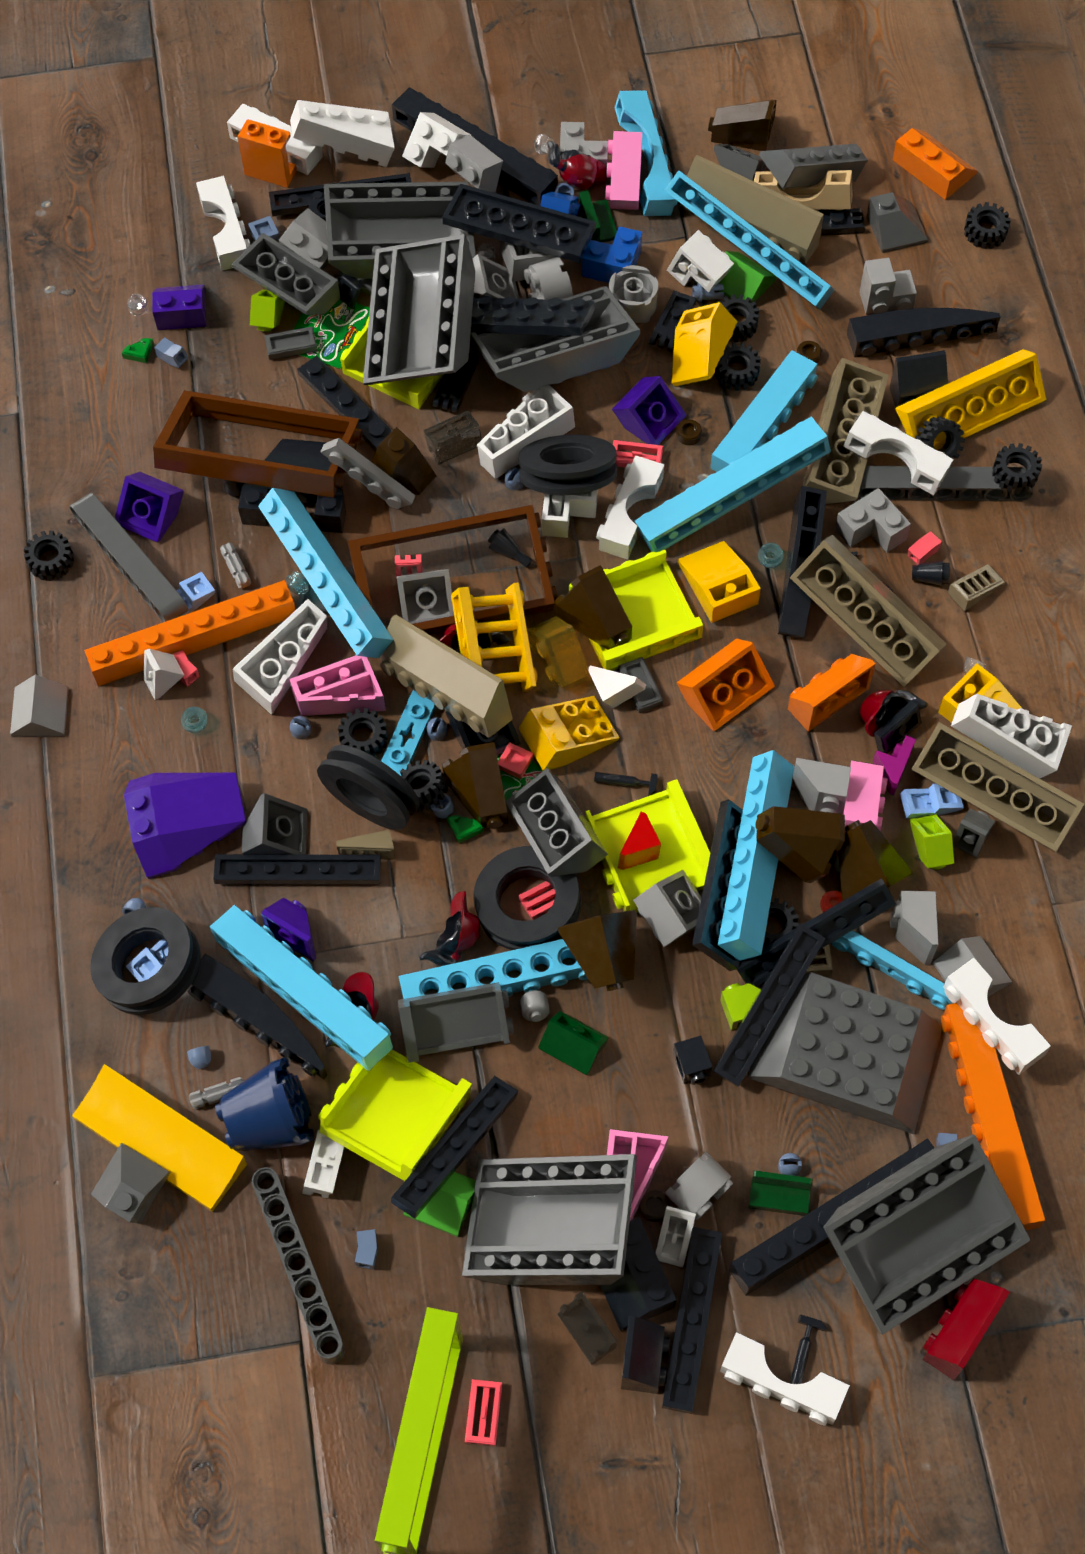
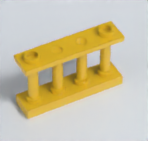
[451,582,538,692]

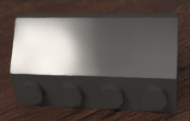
[759,144,868,189]
[232,233,340,315]
[505,768,608,877]

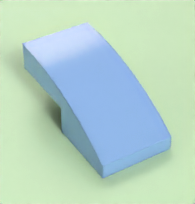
[176,572,215,616]
[900,784,964,818]
[126,939,169,982]

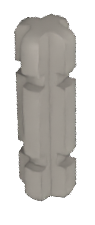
[220,543,251,589]
[189,1077,244,1109]

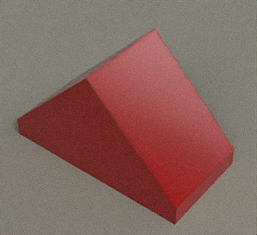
[618,811,661,870]

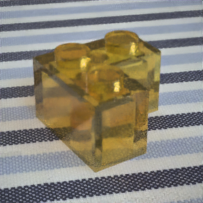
[528,616,590,687]

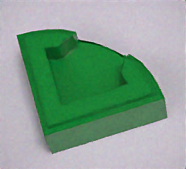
[122,338,154,363]
[446,815,483,843]

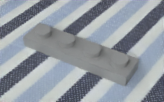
[321,438,415,509]

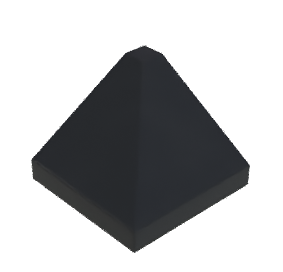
[339,274,362,309]

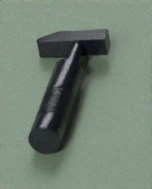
[594,772,658,796]
[790,1314,827,1384]

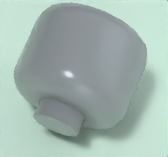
[520,990,549,1022]

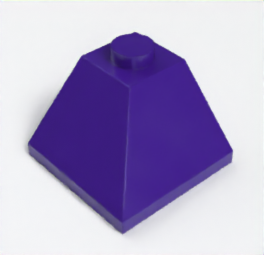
[261,898,317,962]

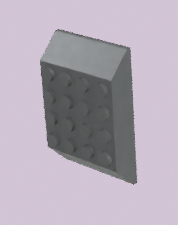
[324,182,475,279]
[363,234,475,386]
[470,286,640,392]
[747,973,942,1134]
[823,1135,1030,1335]
[462,1154,637,1285]

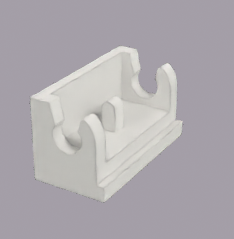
[302,1130,344,1198]

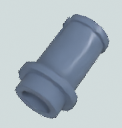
[692,283,724,303]

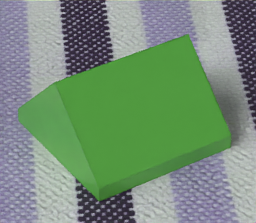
[718,251,777,303]
[403,1172,476,1237]

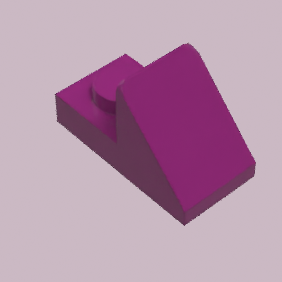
[873,736,916,796]

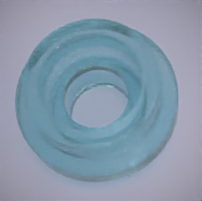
[758,543,784,568]
[285,571,310,595]
[181,707,208,733]

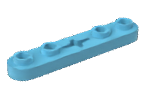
[381,690,437,776]
[832,930,954,1010]

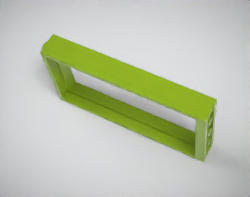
[375,1307,463,1554]

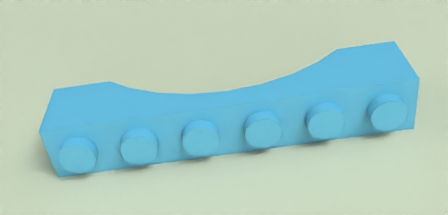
[615,91,678,216]

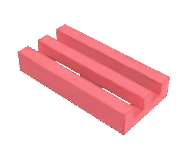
[613,440,663,468]
[395,554,423,576]
[519,881,556,920]
[465,1379,503,1447]

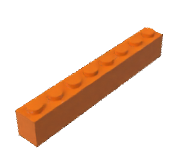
[84,580,295,687]
[941,1003,1045,1231]

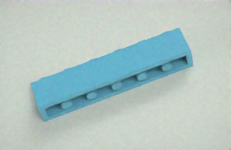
[710,350,818,472]

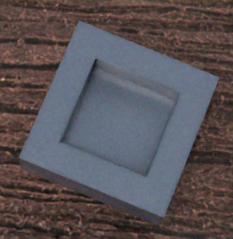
[248,216,280,241]

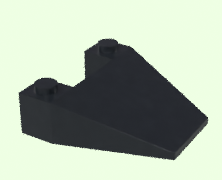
[238,439,346,533]

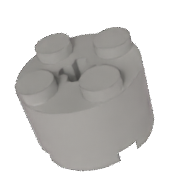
[524,257,573,300]
[609,265,658,324]
[665,1151,733,1220]

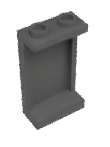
[398,982,514,1063]

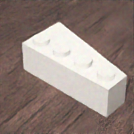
[290,100,394,167]
[477,385,575,479]
[233,599,327,715]
[951,694,1072,779]

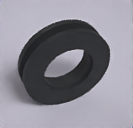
[519,435,617,495]
[317,745,419,830]
[473,846,582,950]
[90,907,200,1015]

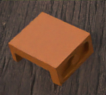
[237,119,297,188]

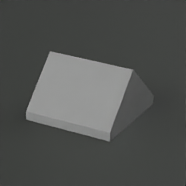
[397,569,454,624]
[10,674,69,737]
[933,936,1012,997]

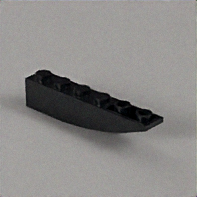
[847,308,1001,357]
[777,486,827,639]
[187,953,327,1079]

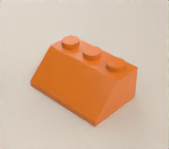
[893,128,977,200]
[676,638,775,731]
[788,654,876,732]

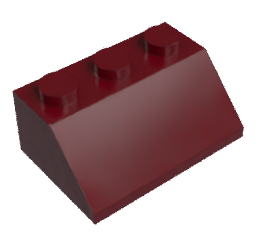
[922,1278,1010,1380]

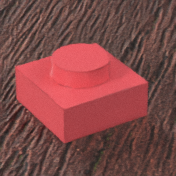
[498,742,533,779]

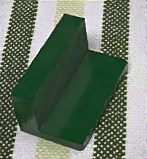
[579,191,617,242]
[538,1011,609,1075]
[748,1171,813,1216]

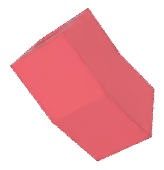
[908,531,942,565]
[173,650,200,687]

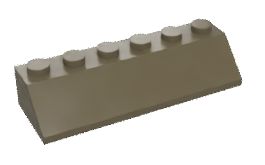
[680,155,824,265]
[802,358,889,504]
[790,535,947,687]
[380,614,513,738]
[912,722,1085,852]

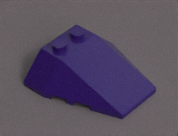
[124,772,247,879]

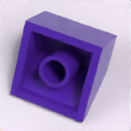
[152,284,206,330]
[612,376,686,445]
[115,472,184,542]

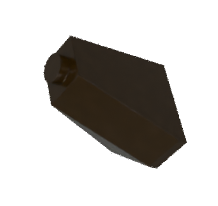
[708,99,777,151]
[372,427,437,495]
[554,565,632,650]
[442,742,508,829]
[755,806,845,883]
[838,820,913,901]
[558,910,637,992]

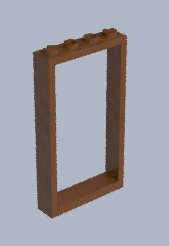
[153,390,363,498]
[348,505,558,635]

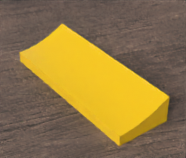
[895,349,1046,450]
[72,1064,247,1212]

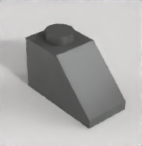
[953,808,995,858]

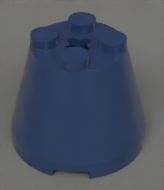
[215,1058,314,1151]

